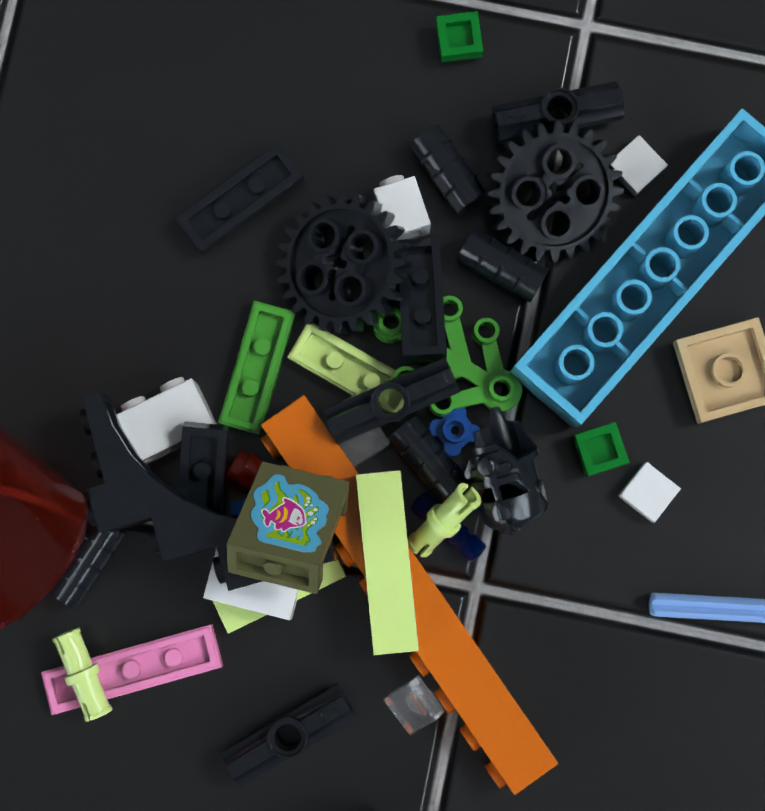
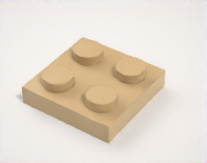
[673,317,765,424]

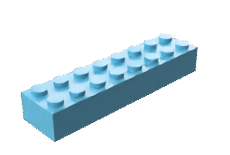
[510,108,765,429]

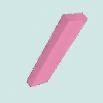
[41,624,223,715]

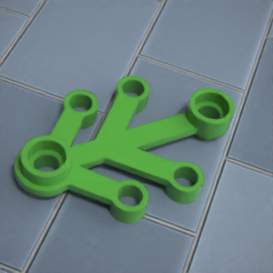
[373,296,522,417]

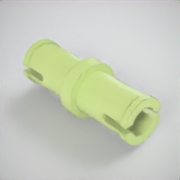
[407,483,481,557]
[52,627,113,722]

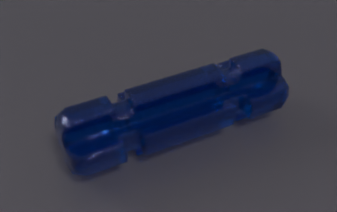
[411,492,486,562]

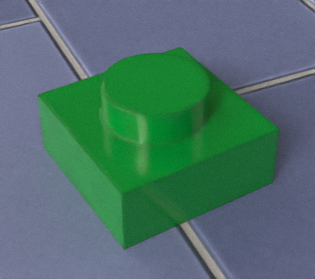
[435,11,483,63]
[572,422,630,477]

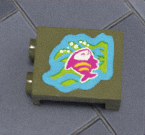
[227,461,349,594]

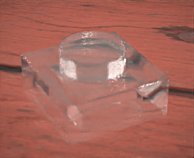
[339,427,390,468]
[383,675,445,735]

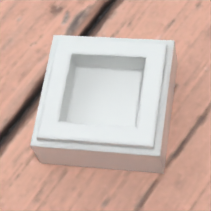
[609,135,668,197]
[618,462,681,523]

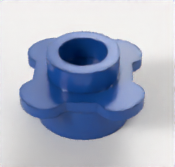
[429,408,480,457]

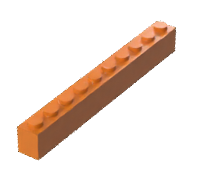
[260,395,559,795]

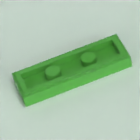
[218,300,296,436]

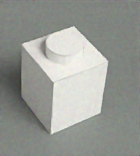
[374,175,431,240]

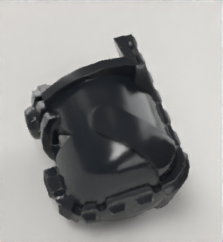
[462,406,548,536]

